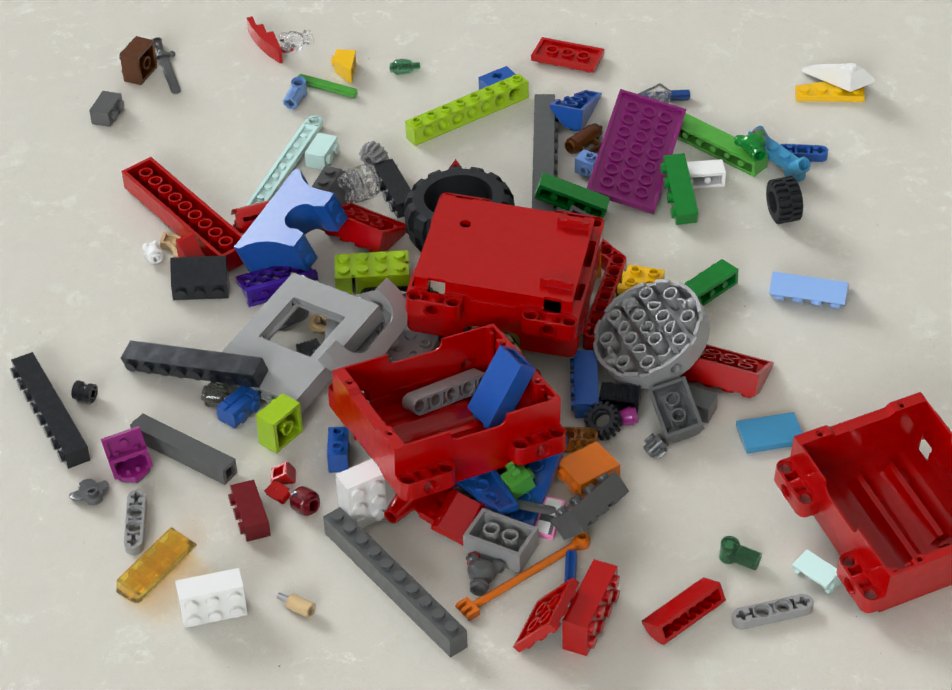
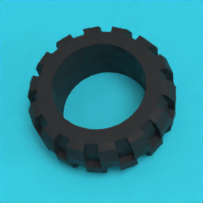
[404,166,515,252]

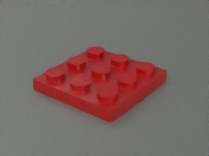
[513,577,579,652]

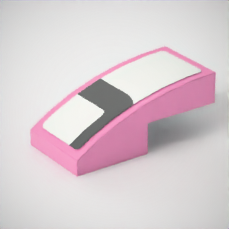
[535,496,566,540]

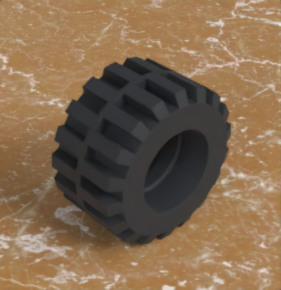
[766,176,803,224]

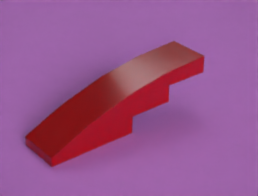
[246,16,283,63]

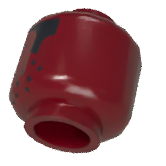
[290,486,320,516]

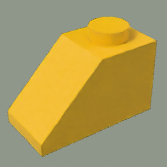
[331,49,357,83]

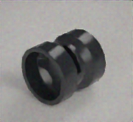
[71,380,98,403]

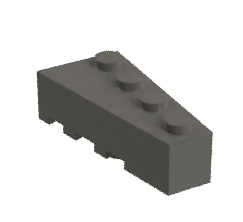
[550,471,629,540]

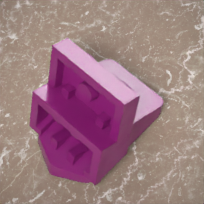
[101,426,153,483]

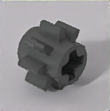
[643,433,668,458]

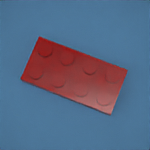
[531,37,604,73]

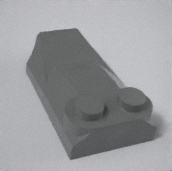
[647,376,705,443]

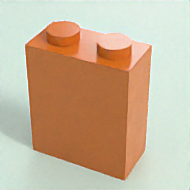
[556,441,620,495]

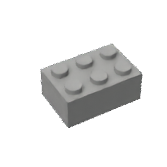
[463,508,539,573]

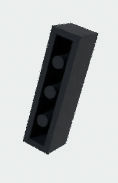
[371,159,411,218]

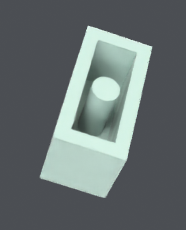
[305,133,340,170]

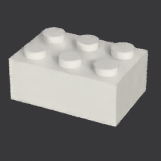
[335,459,387,528]
[175,568,247,628]

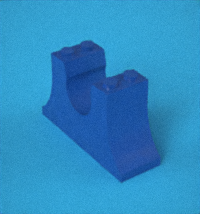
[234,169,348,272]

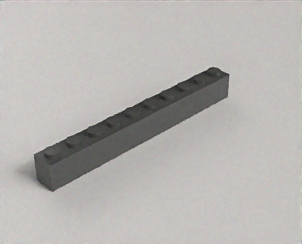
[323,507,468,658]

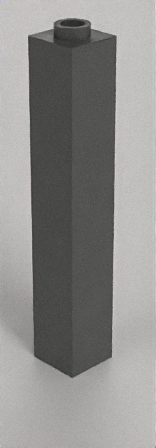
[130,413,237,485]

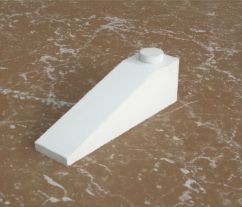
[802,63,875,92]

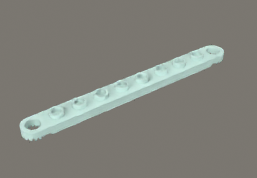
[245,115,323,206]

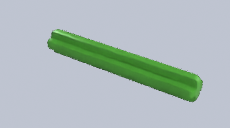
[298,74,358,98]

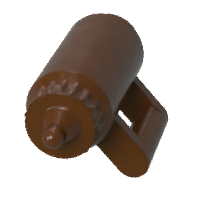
[565,123,603,154]

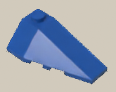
[550,90,602,131]

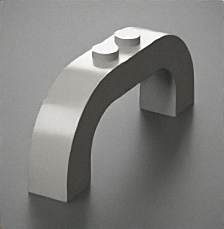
[318,278,407,371]

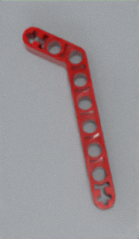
[583,239,626,350]

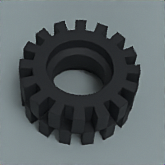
[584,401,623,440]

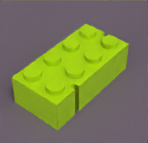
[335,250,410,294]

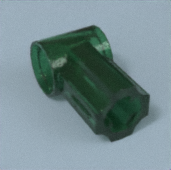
[719,536,762,570]

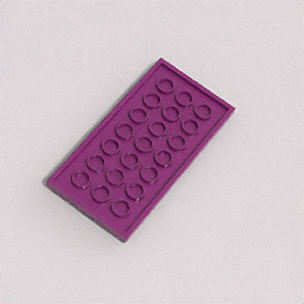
[587,89,686,214]

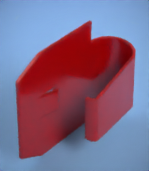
[264,481,291,504]

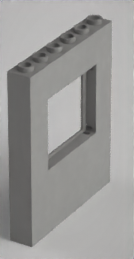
[222,273,384,414]

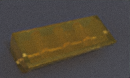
[116,527,197,603]

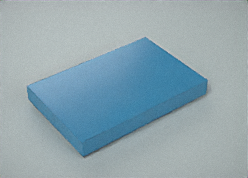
[736,412,802,454]

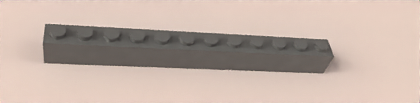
[532,94,558,212]

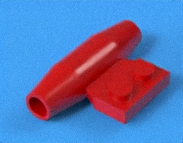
[384,490,449,525]

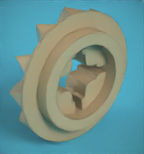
[308,313,328,335]

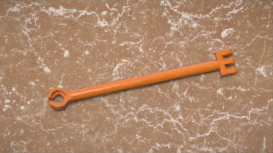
[455,532,590,621]

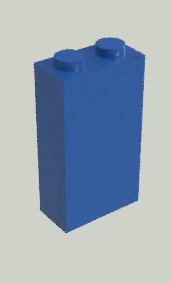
[467,345,536,429]

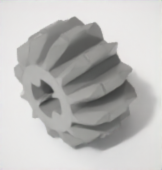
[359,141,389,170]

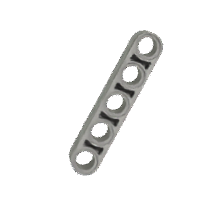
[402,368,485,416]

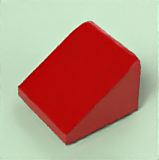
[270,461,296,484]

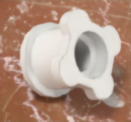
[142,240,164,264]

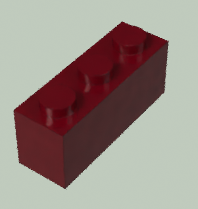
[228,479,271,542]

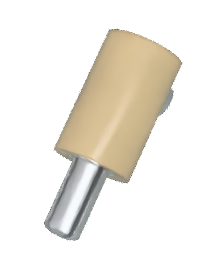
[277,592,316,618]

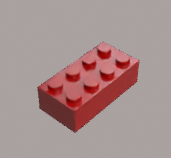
[562,559,620,656]

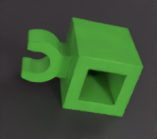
[500,461,536,499]

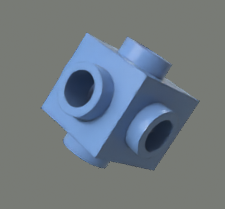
[575,149,598,178]

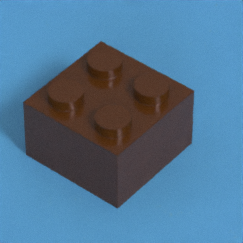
[119,36,157,85]

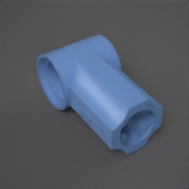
[283,76,308,109]

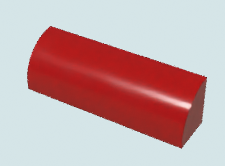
[641,577,726,645]

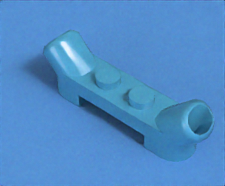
[748,126,811,182]

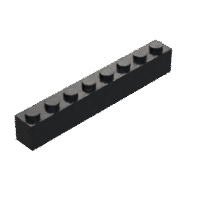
[121,340,268,388]
[10,352,90,469]

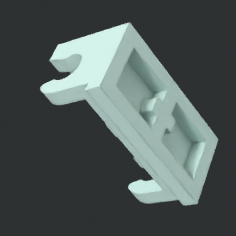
[792,550,842,594]

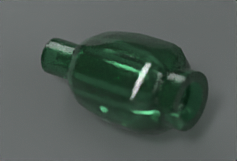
[389,59,420,75]

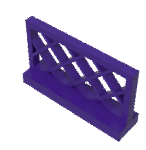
[235,266,319,307]

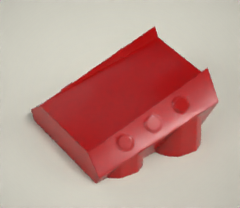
[431,489,486,546]

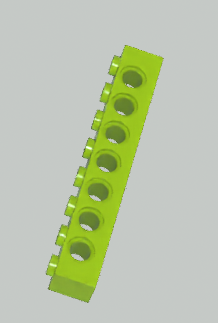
[405,73,529,146]

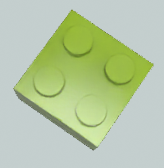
[255,393,303,453]

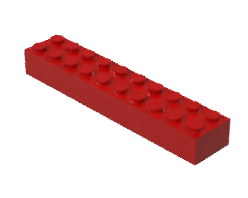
[121,157,244,272]

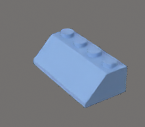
[769,272,850,309]

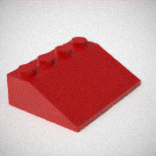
[320,203,407,252]
[680,344,774,398]

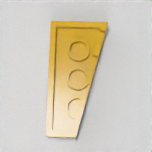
[795,81,865,102]

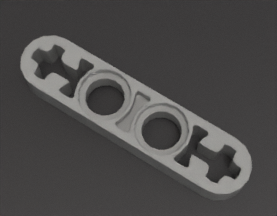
[124,490,147,555]
[732,594,813,629]

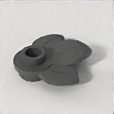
[69,479,109,505]

